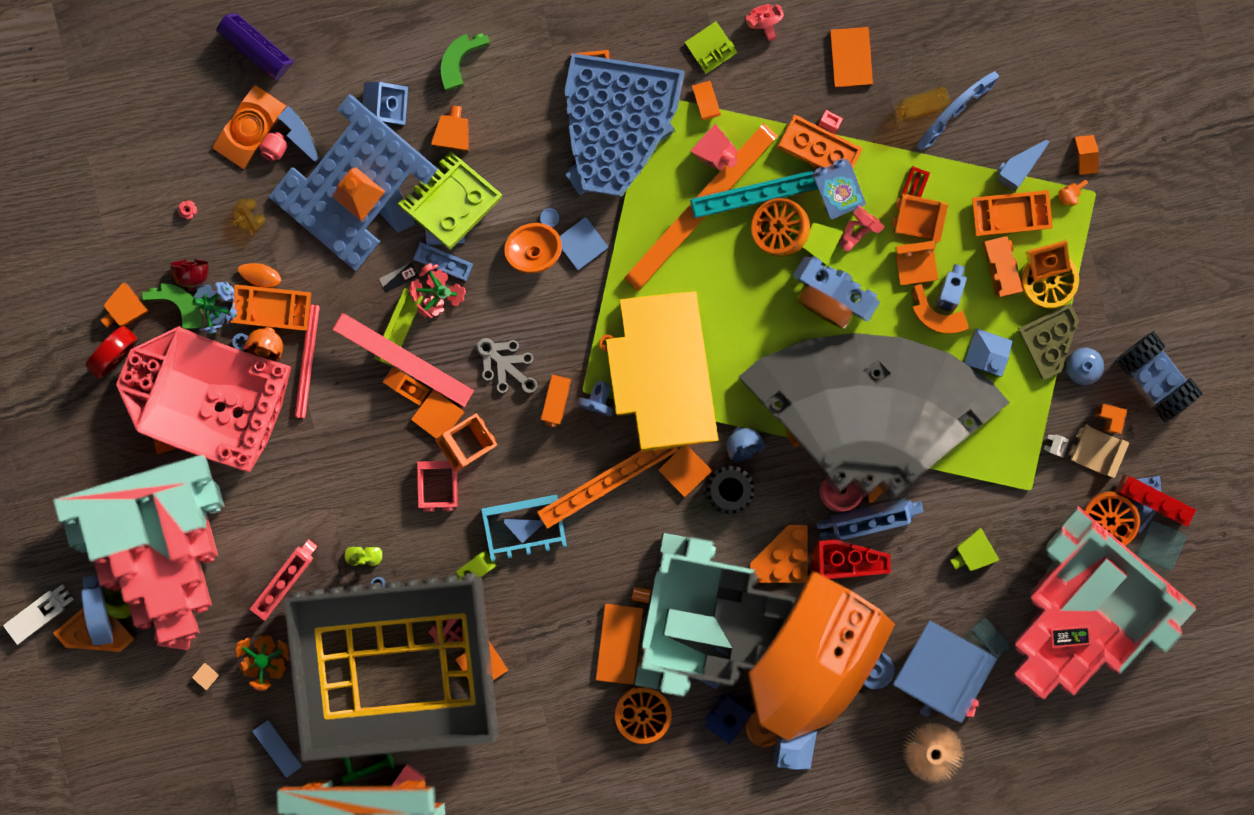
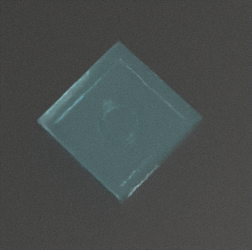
[1137,520,1188,571]

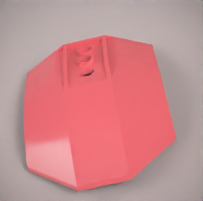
[116,326,291,472]

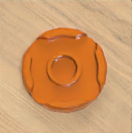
[745,711,777,747]

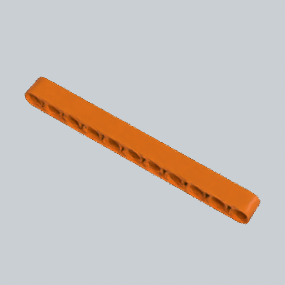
[624,123,778,291]

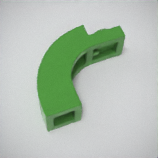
[441,34,491,92]
[142,284,204,329]

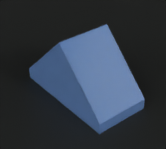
[504,519,543,543]

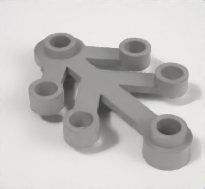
[476,338,537,393]

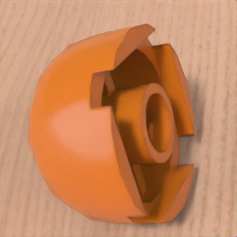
[243,327,283,362]

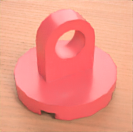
[745,4,784,41]

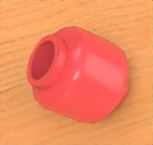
[259,132,288,162]

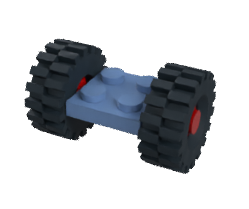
[1116,331,1203,423]

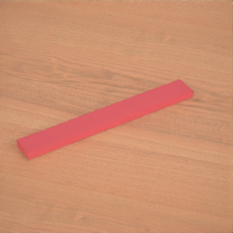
[333,313,474,407]

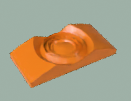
[212,85,287,169]
[972,190,1053,236]
[231,285,311,331]

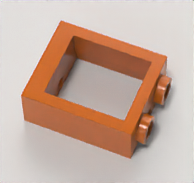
[541,375,571,427]
[435,413,497,472]

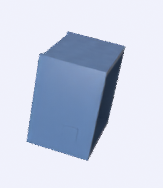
[893,621,997,723]

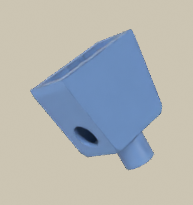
[935,264,967,312]

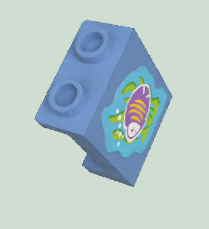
[811,159,866,220]

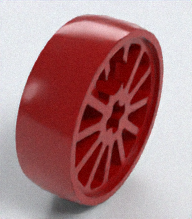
[85,326,138,379]

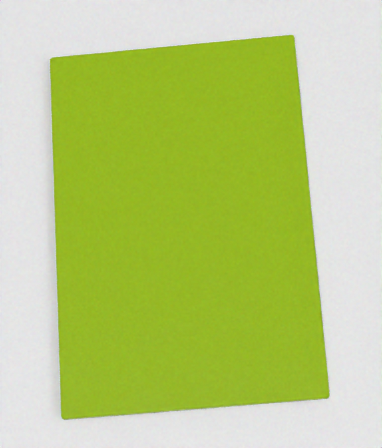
[583,100,1096,490]

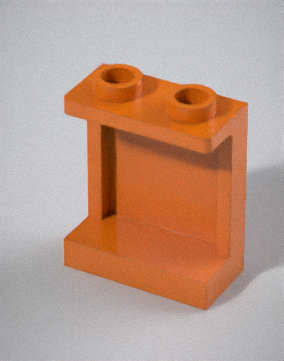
[891,194,948,242]

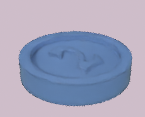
[540,208,559,227]

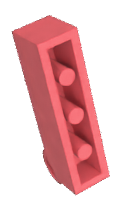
[250,539,317,621]

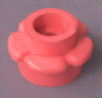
[178,201,197,219]

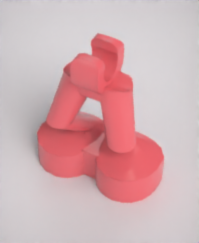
[838,206,885,252]

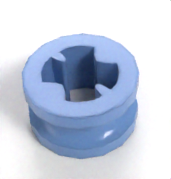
[232,333,248,351]

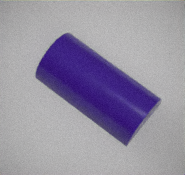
[216,13,294,81]

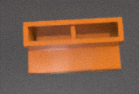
[1094,404,1127,434]

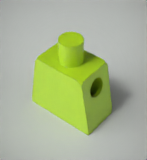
[794,223,843,266]
[950,528,999,571]
[456,550,497,578]

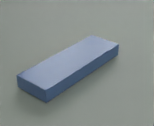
[413,242,473,282]
[252,720,302,778]

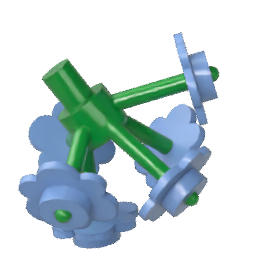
[192,282,237,335]

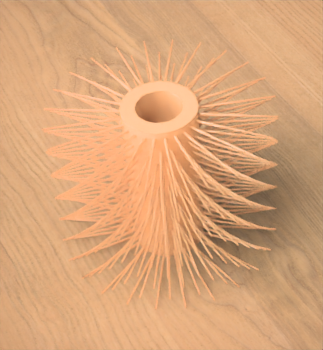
[902,722,965,783]

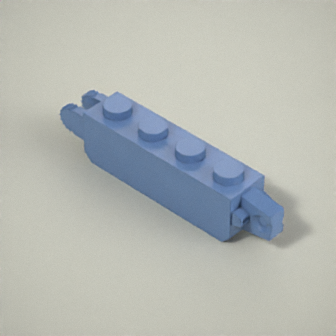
[817,498,924,541]

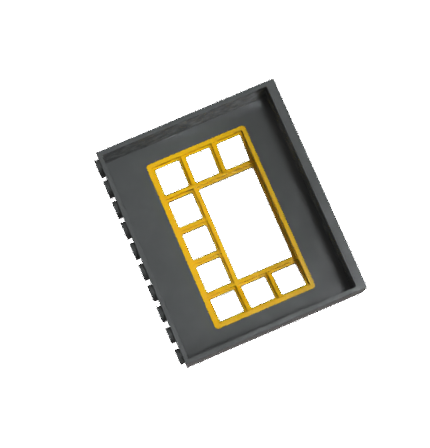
[284,573,499,761]

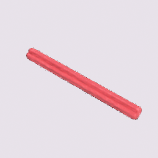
[295,305,320,418]

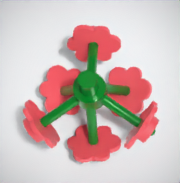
[409,263,466,318]

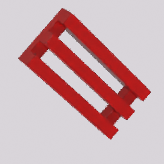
[900,166,930,198]

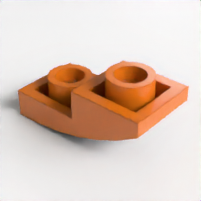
[692,81,721,121]

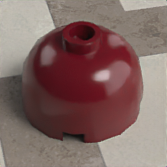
[170,259,209,291]

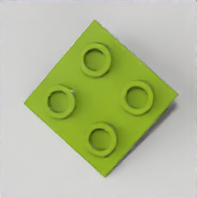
[685,21,738,74]

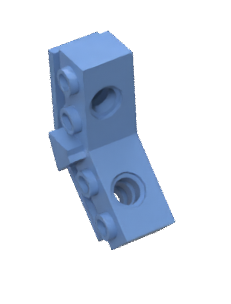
[793,256,880,322]

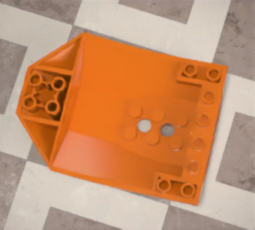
[748,571,895,741]

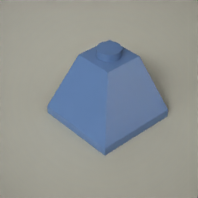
[964,328,1012,377]
[773,730,817,769]

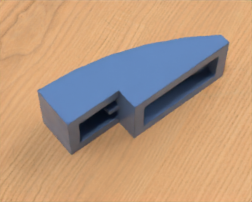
[278,106,319,163]

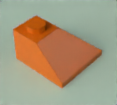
[332,167,385,221]

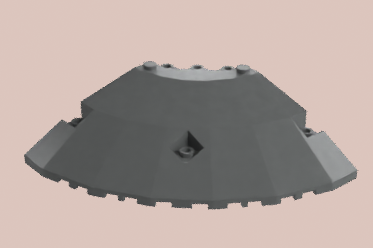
[738,333,1010,501]

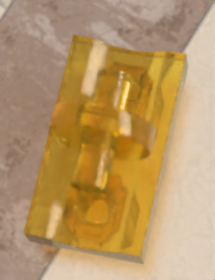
[232,198,266,235]

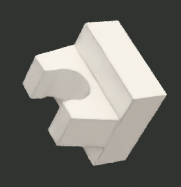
[1044,435,1069,458]

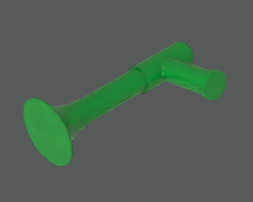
[341,753,396,784]

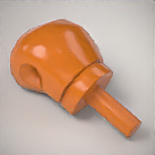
[1058,180,1088,206]

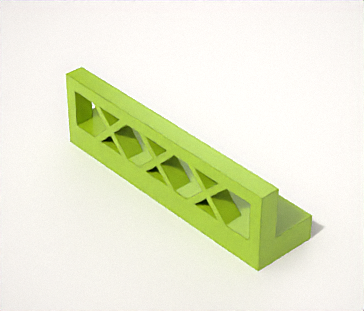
[374,288,423,367]

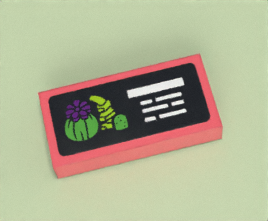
[1051,624,1091,648]

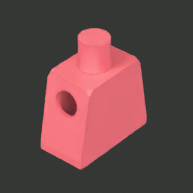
[691,124,738,171]

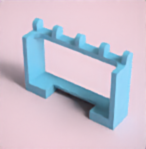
[482,495,567,562]

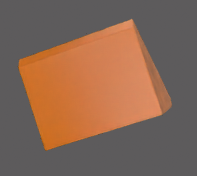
[1025,240,1071,281]

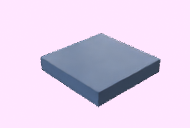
[560,217,609,271]

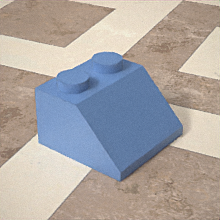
[363,82,408,125]

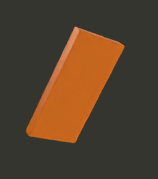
[777,114,863,169]
[596,604,643,685]

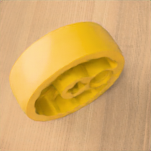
[1021,258,1079,309]

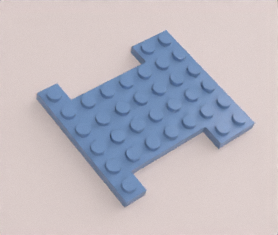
[269,94,438,271]

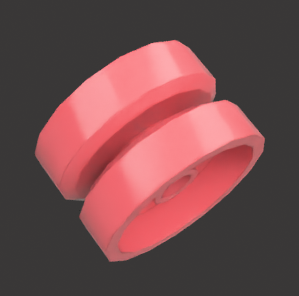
[819,474,863,513]

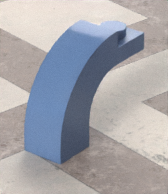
[82,575,113,646]

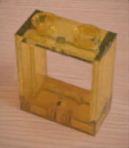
[896,86,951,122]

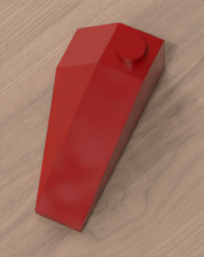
[811,539,891,579]

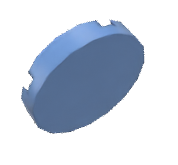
[863,653,894,689]

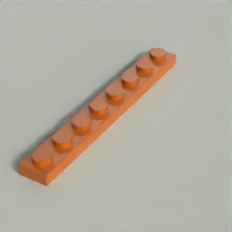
[537,447,678,529]

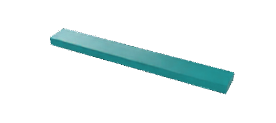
[689,170,818,219]

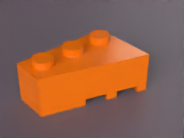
[983,236,1023,299]

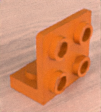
[895,241,938,285]

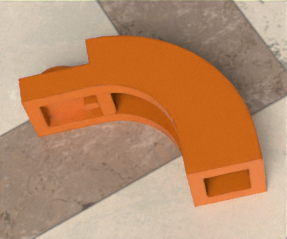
[911,284,969,334]

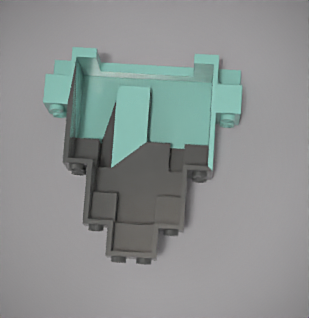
[633,533,797,696]

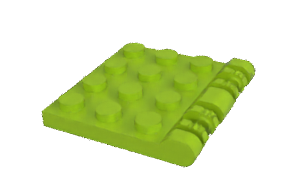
[397,151,503,250]

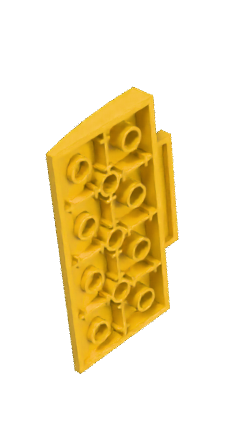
[606,292,718,452]

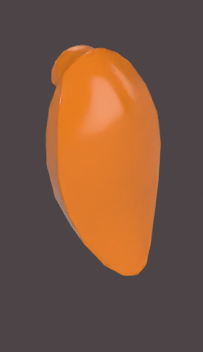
[238,263,281,287]

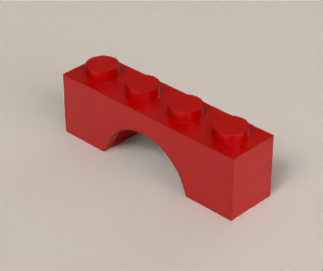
[1115,474,1196,527]

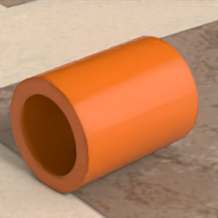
[632,587,651,603]

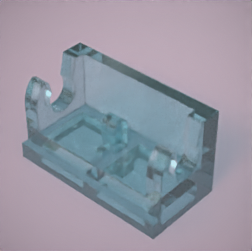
[971,616,1010,659]

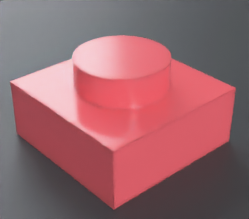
[818,110,843,134]

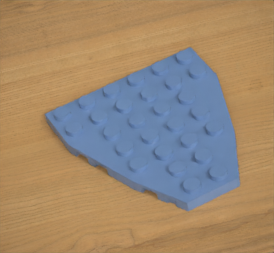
[565,53,685,197]

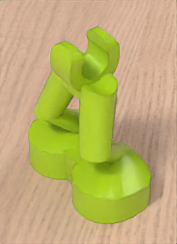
[345,547,383,566]

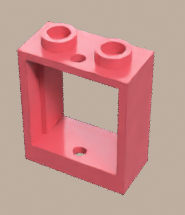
[417,461,458,512]

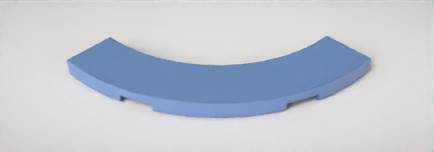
[917,71,999,150]

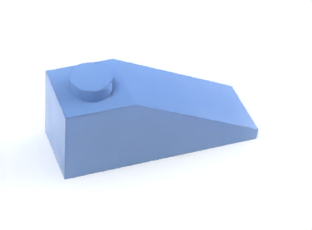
[996,140,1049,192]

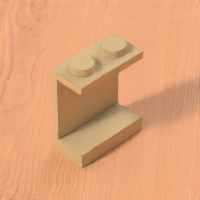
[1069,425,1129,478]

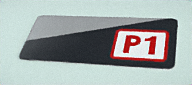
[379,263,418,292]

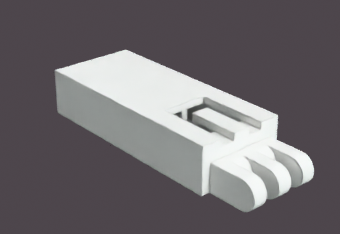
[3,584,74,645]

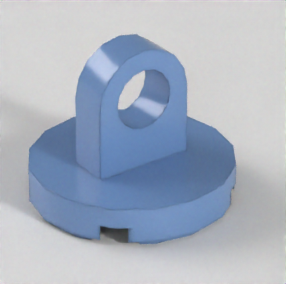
[577,381,615,417]

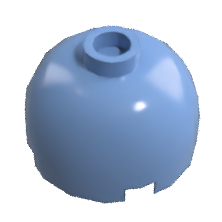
[1065,347,1104,386]
[726,427,766,462]

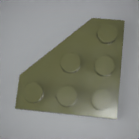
[1018,303,1079,380]

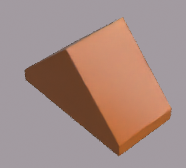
[1074,135,1099,175]

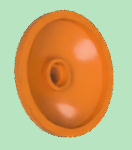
[504,223,562,274]

